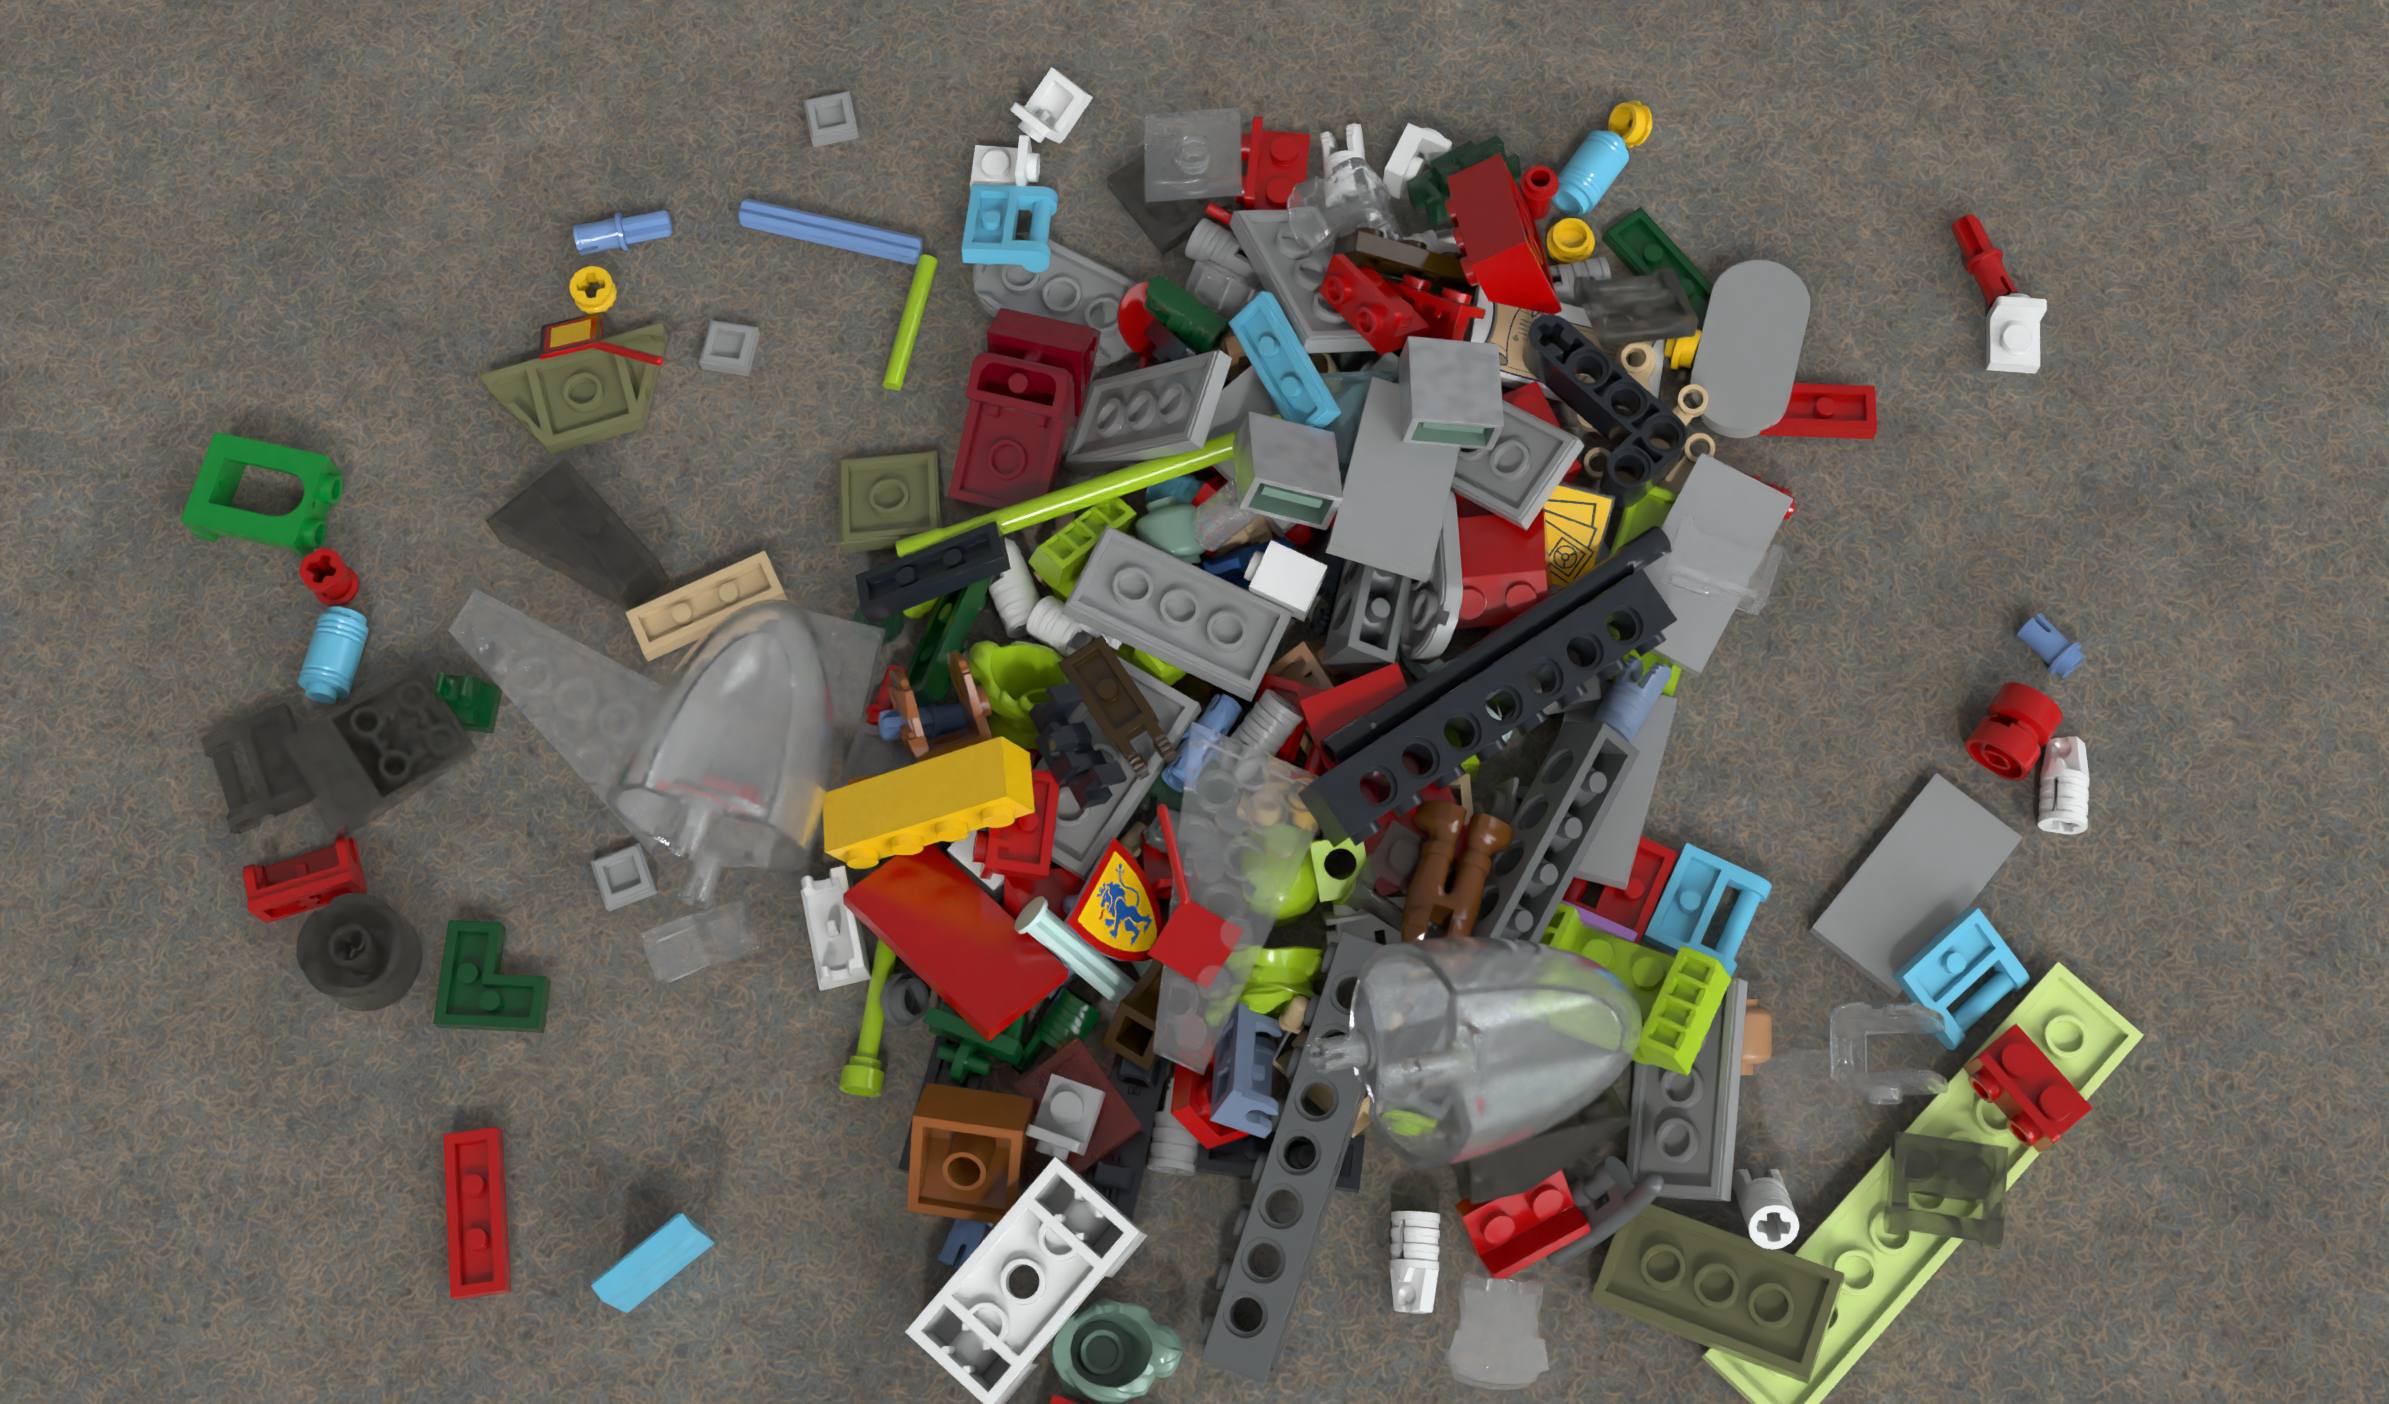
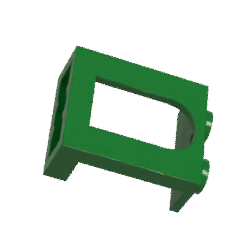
[180,432,343,561]

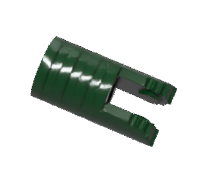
[1144,275,1231,354]
[1011,987,1103,1091]

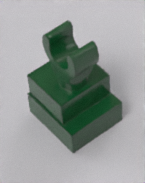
[433,672,503,733]

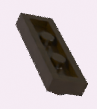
[1332,227,1479,293]

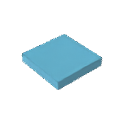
[591,1213,715,1313]

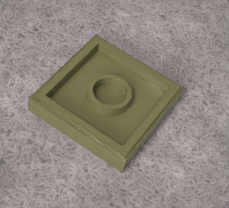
[838,451,942,553]

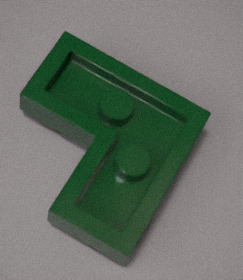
[433,920,551,1033]

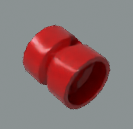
[1965,682,2063,781]

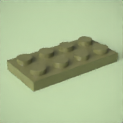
[1591,1204,1844,1384]

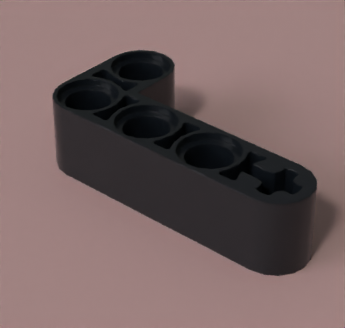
[1522,314,1688,508]

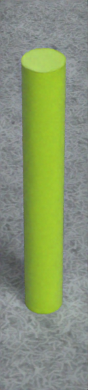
[882,254,938,391]

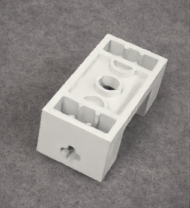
[905,1157,1148,1404]

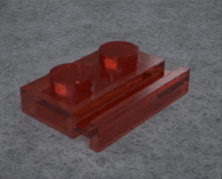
[1015,1037,1144,1175]

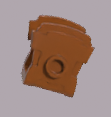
[886,650,992,763]

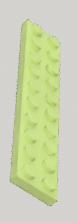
[1701,962,2144,1404]

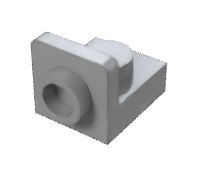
[1025,1074,1106,1161]

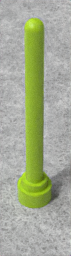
[839,855,897,1097]

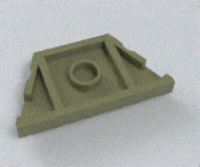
[480,322,668,455]

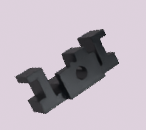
[1028,682,1127,810]

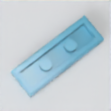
[1228,291,1341,430]

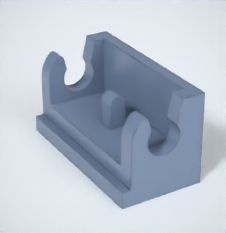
[1210,1003,1282,1139]

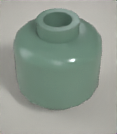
[1135,496,1208,565]

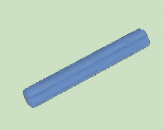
[738,199,924,265]

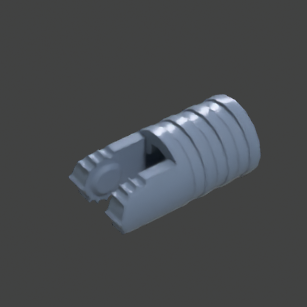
[1590,655,1672,744]

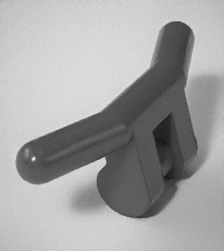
[1547,1156,1664,1267]

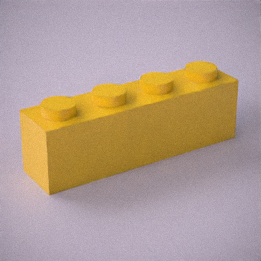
[822,736,1035,869]

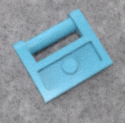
[961,184,1058,273]
[1642,843,1772,978]
[1892,907,2030,1050]

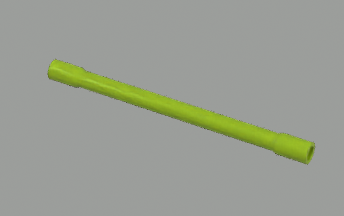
[895,413,1283,558]

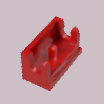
[243,836,367,923]

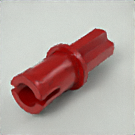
[1951,214,2018,309]

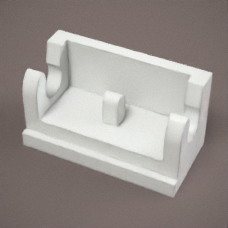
[800,866,871,991]

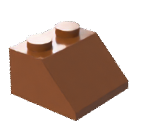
[907,1083,1034,1224]

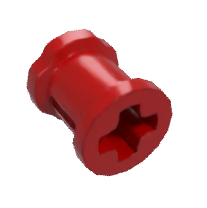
[299,548,359,607]

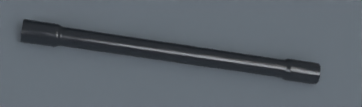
[1320,526,1671,766]

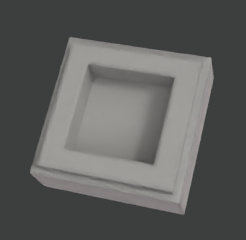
[803,91,860,147]
[699,320,760,376]
[590,842,658,911]

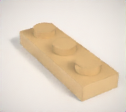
[625,551,788,662]

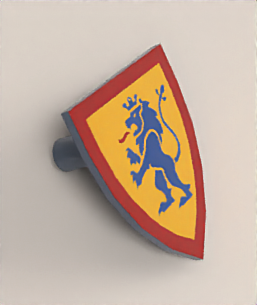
[1063,837,1163,962]

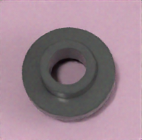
[880,973,929,1026]

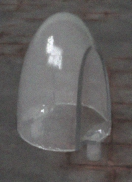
[606,599,835,909]
[1306,937,1643,1169]

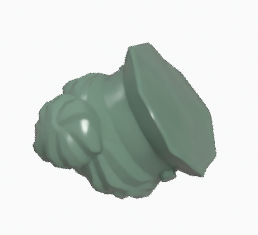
[1050,1297,1183,1404]

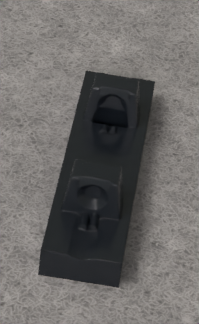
[1085,1045,1174,1222]

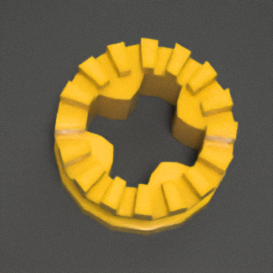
[569,266,617,314]

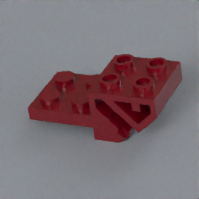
[948,308,1101,510]

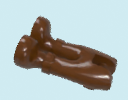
[1401,801,1514,965]

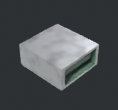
[1398,336,1504,450]
[1232,411,1343,530]

